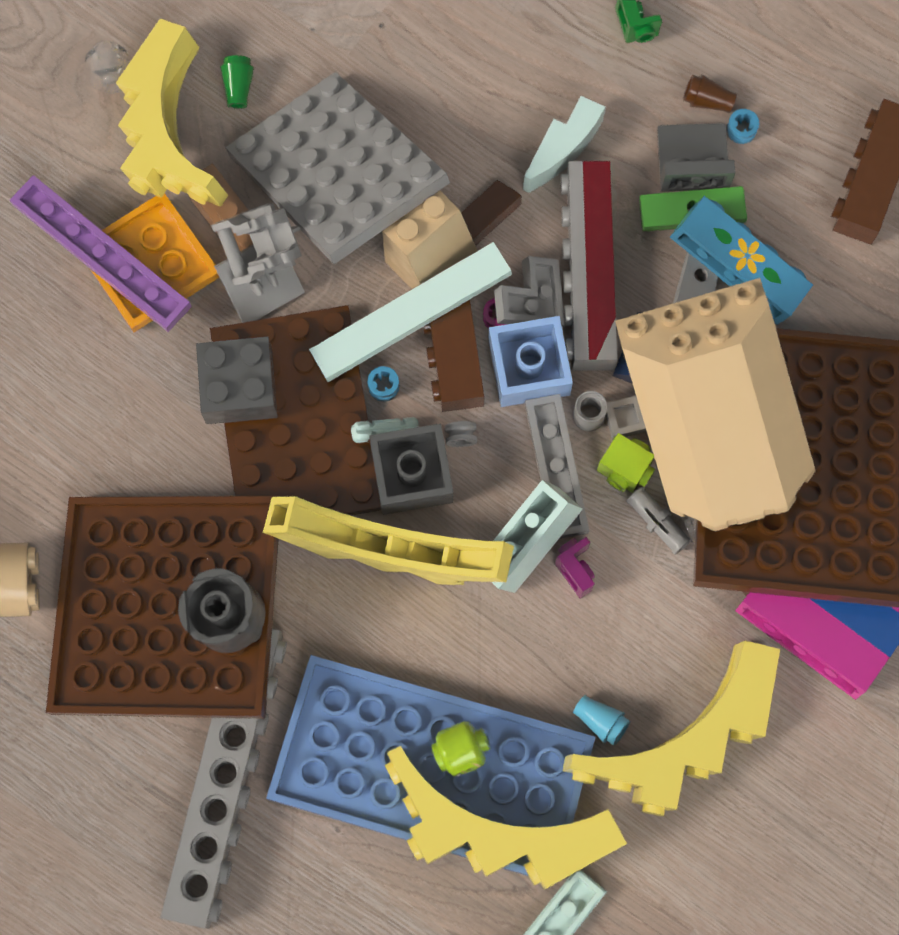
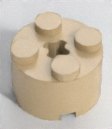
[0,543,40,617]

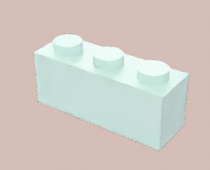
[492,480,583,593]

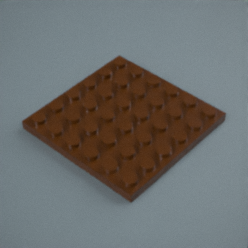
[45,496,279,719]

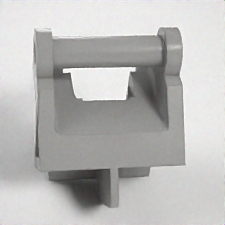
[211,203,302,286]

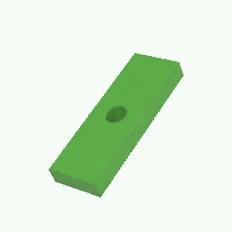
[639,186,748,232]

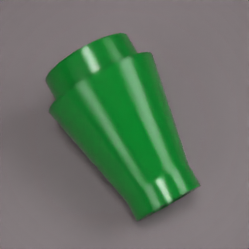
[220,55,254,109]

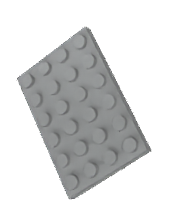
[225,72,450,265]

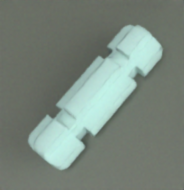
[351,417,419,443]

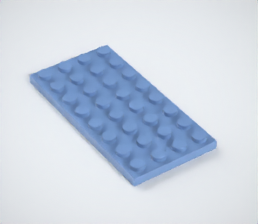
[266,655,595,884]

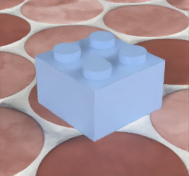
[488,316,573,407]

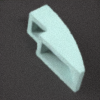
[523,96,606,193]

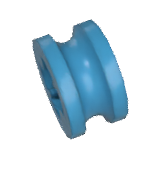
[726,109,759,144]
[367,366,400,402]

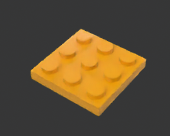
[89,193,219,333]

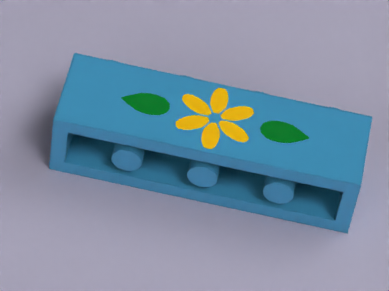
[670,196,813,325]

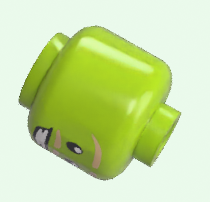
[431,721,490,777]

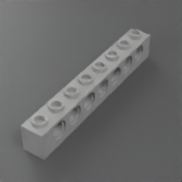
[160,629,287,929]

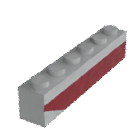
[560,161,617,371]

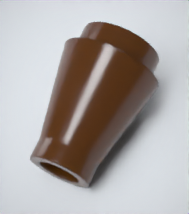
[683,74,737,113]

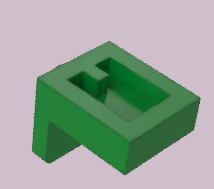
[615,0,662,43]

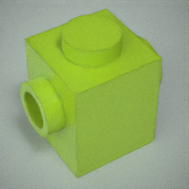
[597,433,656,493]

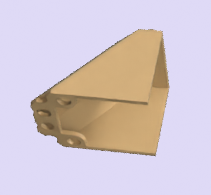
[615,278,815,531]

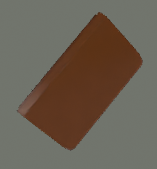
[461,180,522,246]

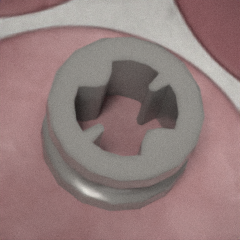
[445,421,477,447]

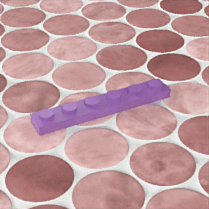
[10,175,192,332]

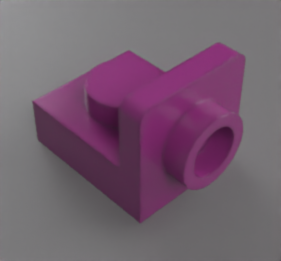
[555,537,595,599]

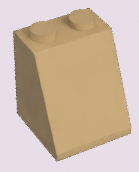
[382,191,477,289]

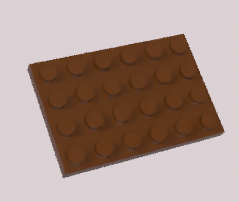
[210,305,382,516]

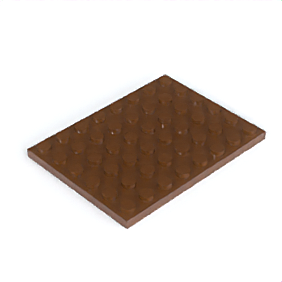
[693,328,899,608]

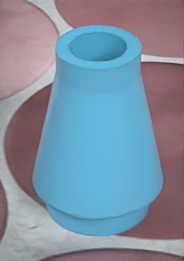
[573,695,631,746]

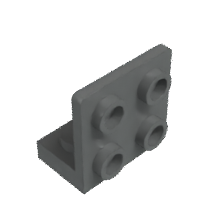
[657,123,735,191]

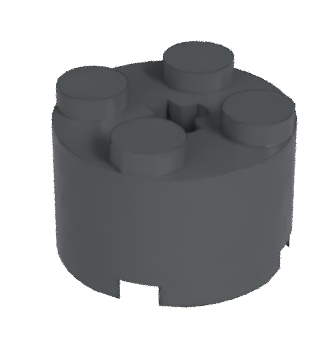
[179,569,265,653]

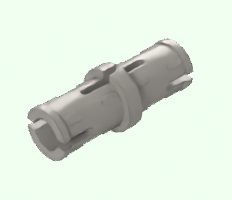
[626,486,692,555]

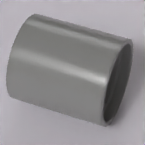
[573,391,607,431]

